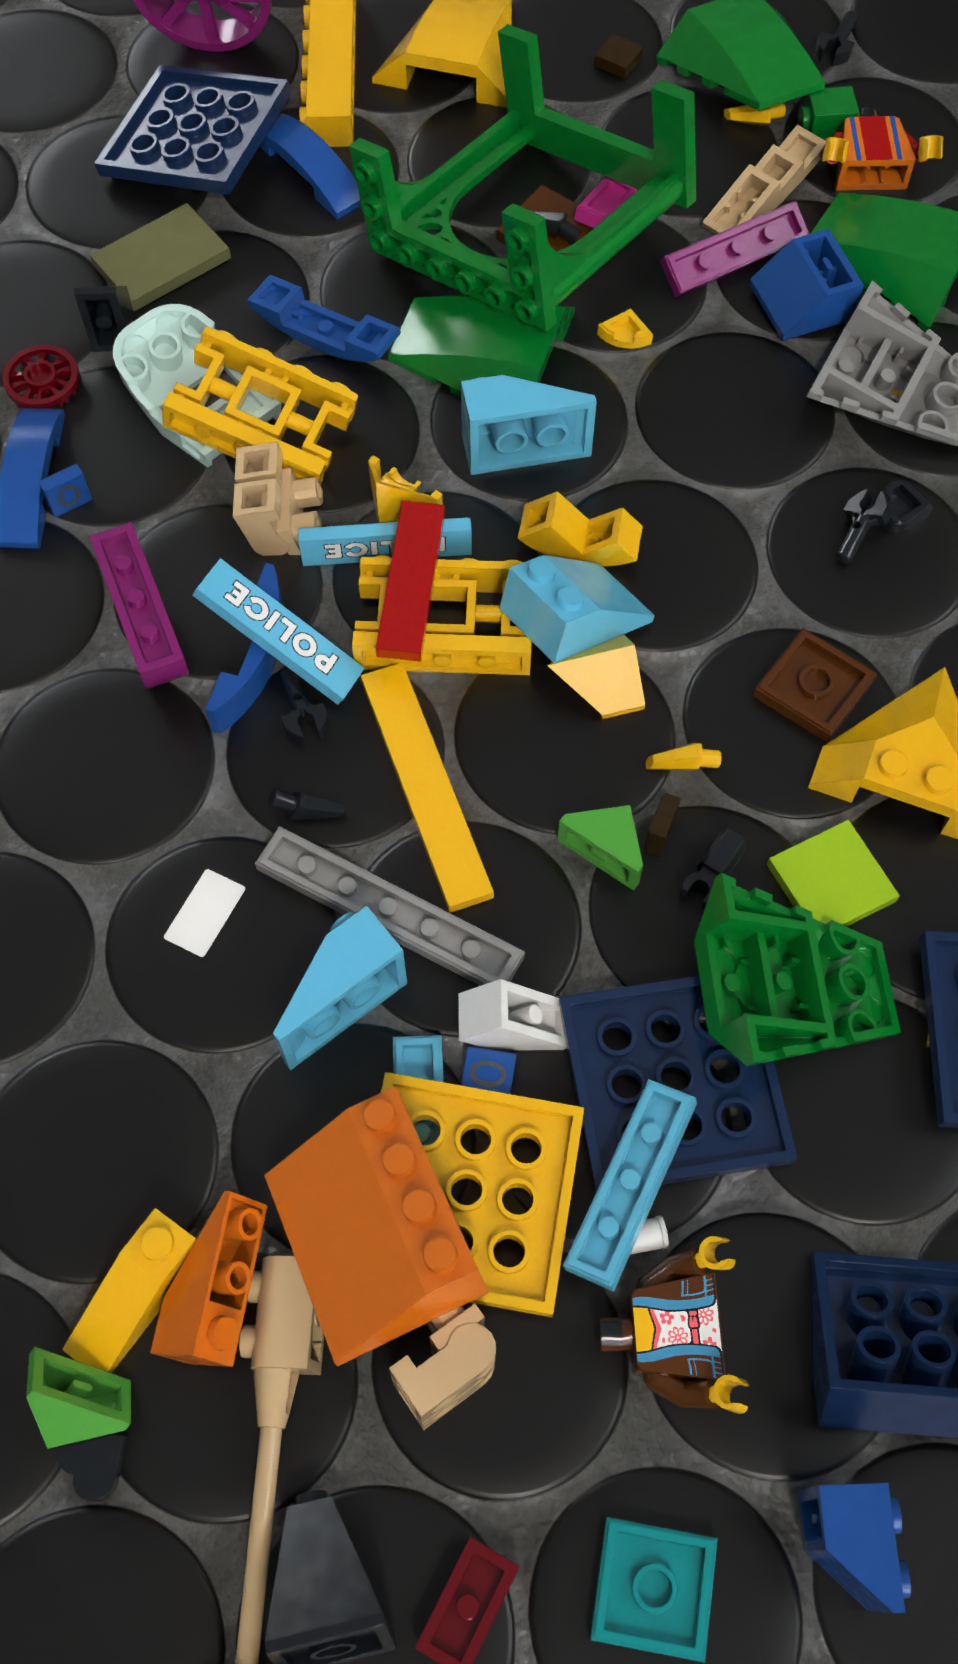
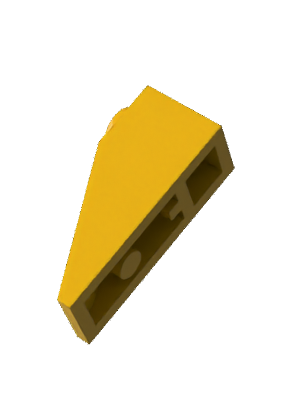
[62,1208,197,1373]

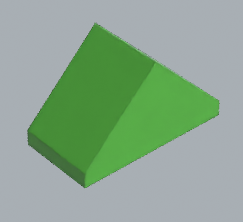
[557,805,643,891]
[26,1347,131,1449]

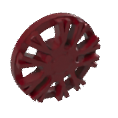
[2,344,80,409]

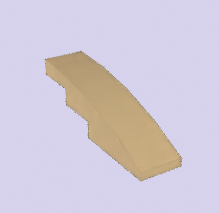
[702,125,826,234]

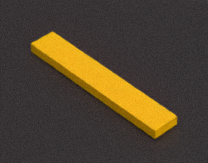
[360,662,494,913]

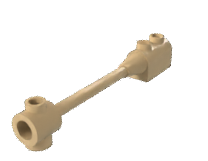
[235,1256,324,1664]

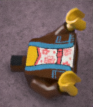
[598,1236,749,1414]

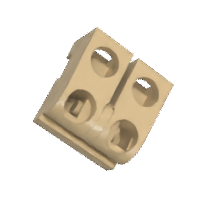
[233,442,323,556]
[389,1304,496,1431]

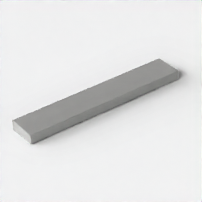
[255,826,525,986]

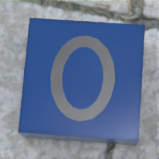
[38,464,93,518]
[461,1046,517,1094]

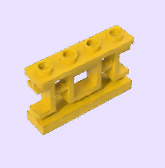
[162,326,358,485]
[352,555,532,676]

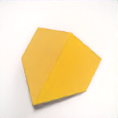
[368,455,443,523]
[547,634,645,719]

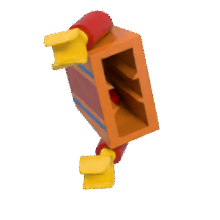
[821,106,943,191]

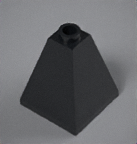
[265,1490,396,1664]

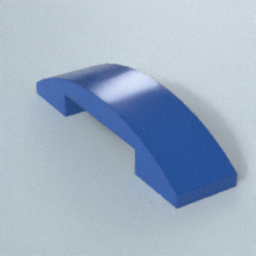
[259,113,361,220]
[247,275,401,362]
[0,408,65,548]
[205,563,283,733]

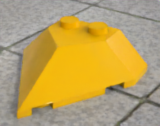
[808,667,958,839]

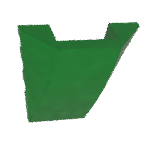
[656,0,825,110]
[810,192,958,332]
[388,296,575,397]
[694,873,901,1066]

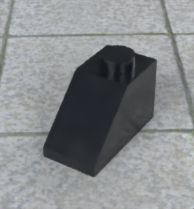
[74,286,134,352]

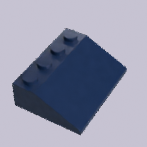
[812,1251,958,1438]

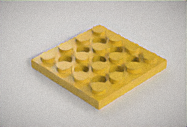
[381,1072,584,1318]

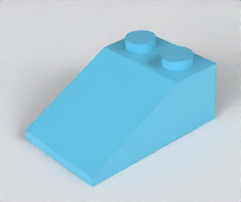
[461,375,597,475]
[499,555,655,663]
[273,906,407,1071]

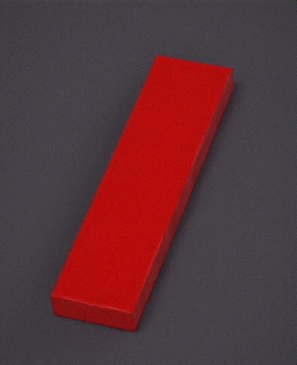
[376,501,445,662]

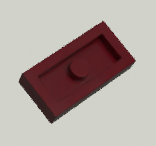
[415,1537,520,1664]

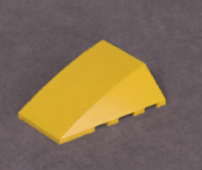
[372,0,512,108]

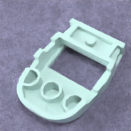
[113,304,282,468]

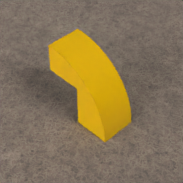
[518,491,643,566]

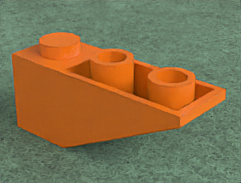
[150,1191,268,1367]

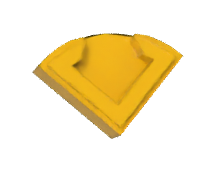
[597,309,653,349]

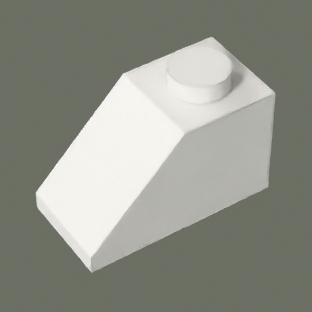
[458,979,567,1051]

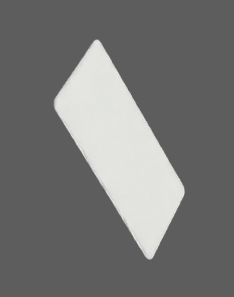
[164,869,245,957]

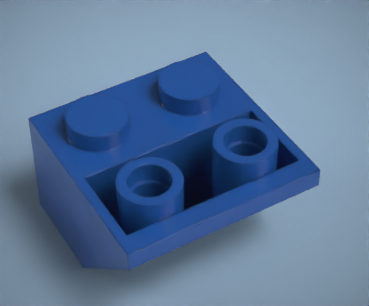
[749,228,864,341]
[798,1483,911,1613]

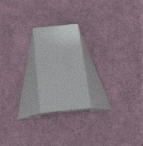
[806,281,958,447]

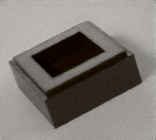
[594,34,643,79]
[644,793,681,857]

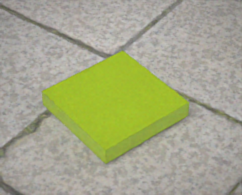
[767,820,900,927]

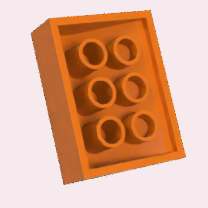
[264,1086,489,1367]

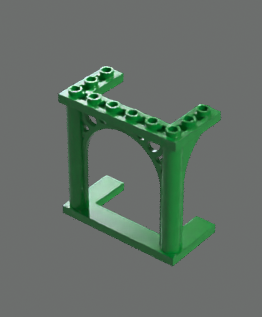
[349,24,696,332]

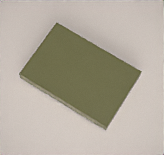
[90,203,231,311]

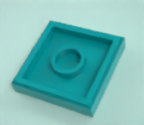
[590,1517,718,1663]

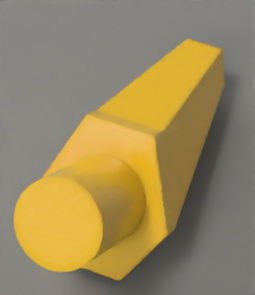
[724,102,786,126]
[645,743,721,771]

